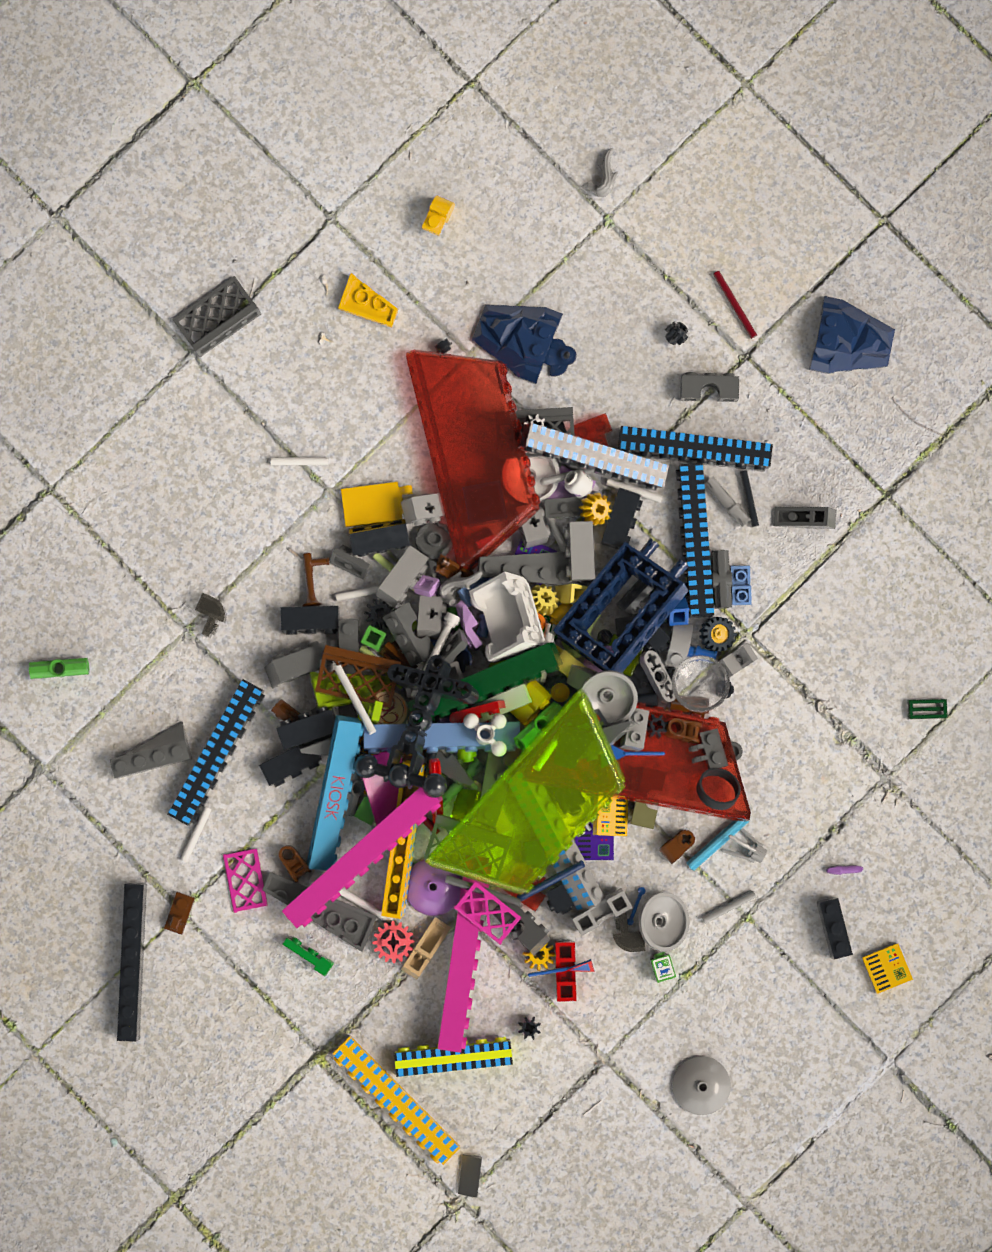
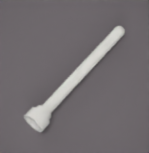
[411,612,461,699]
[309,870,393,923]

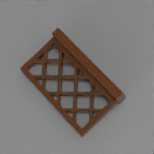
[315,645,401,709]

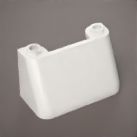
[469,572,545,662]

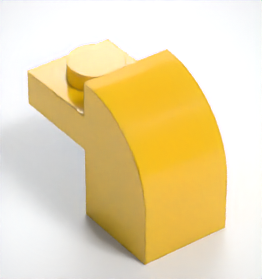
[422,195,455,236]

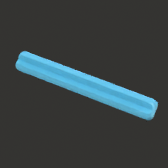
[687,813,749,871]

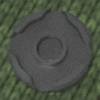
[416,522,454,559]

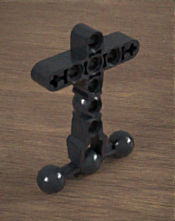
[354,655,479,798]

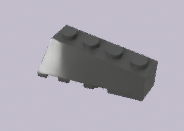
[110,722,192,779]

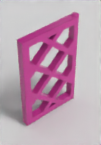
[223,849,268,913]
[454,881,522,945]

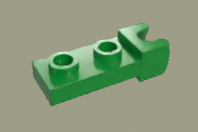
[282,936,334,976]

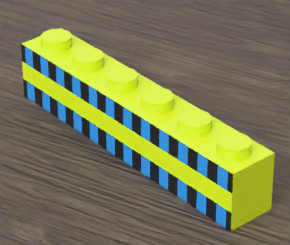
[394,1037,513,1077]

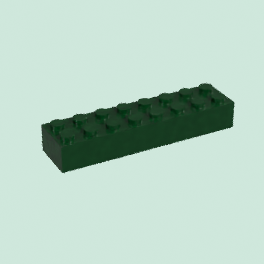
[407,643,563,724]

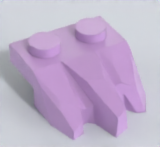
[456,600,482,651]

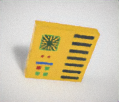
[593,796,628,836]
[862,943,913,994]

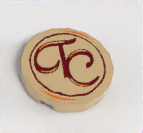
[372,691,407,725]

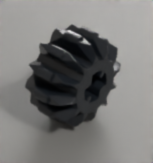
[364,598,396,630]

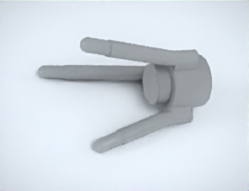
[721,828,767,863]

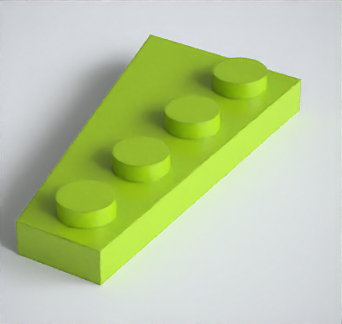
[309,672,391,709]

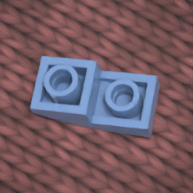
[730,565,752,605]

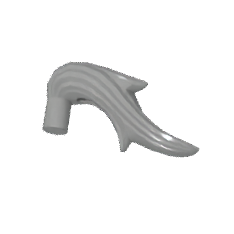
[587,148,618,197]
[440,571,482,606]

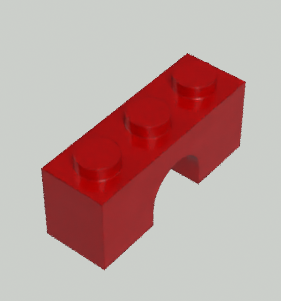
[555,941,577,1002]

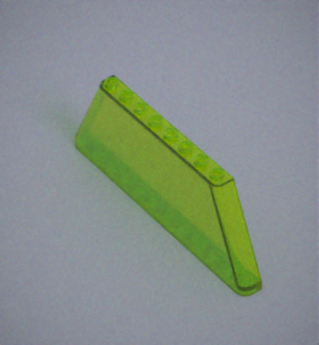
[425,688,625,895]

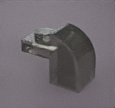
[195,593,227,638]
[612,913,646,952]

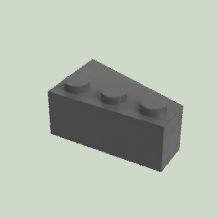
[264,641,333,689]

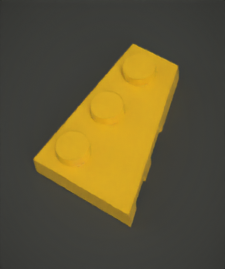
[338,273,398,328]

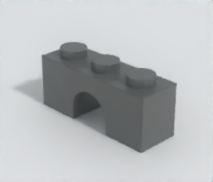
[680,372,739,402]
[383,602,434,667]
[492,901,550,956]

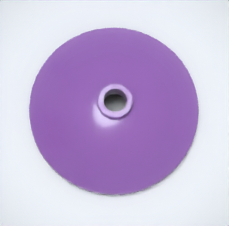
[407,859,462,916]

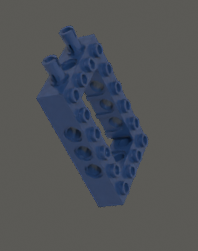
[553,538,689,673]

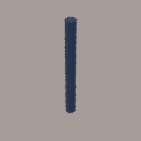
[516,860,585,902]

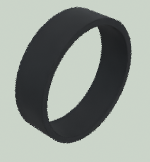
[696,768,741,810]

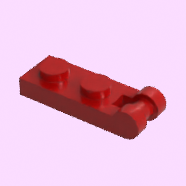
[449,700,506,723]

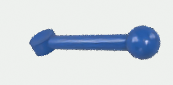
[626,887,646,926]

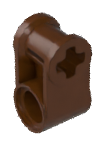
[664,718,702,744]
[659,829,695,864]
[279,845,312,882]

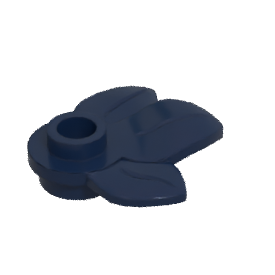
[544,339,577,377]
[456,646,473,673]

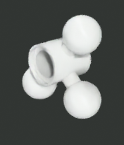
[463,713,507,757]

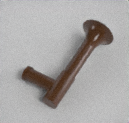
[302,553,329,607]

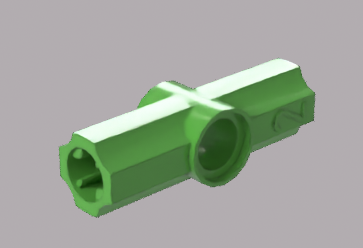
[29,658,90,679]
[513,702,565,751]

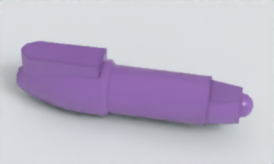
[826,865,864,875]

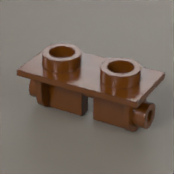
[435,554,474,579]

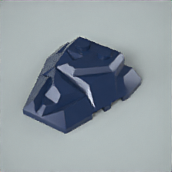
[809,296,895,374]
[472,305,563,384]

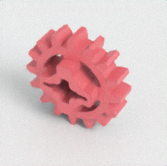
[372,921,415,963]

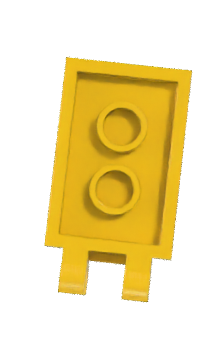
[341,482,413,527]

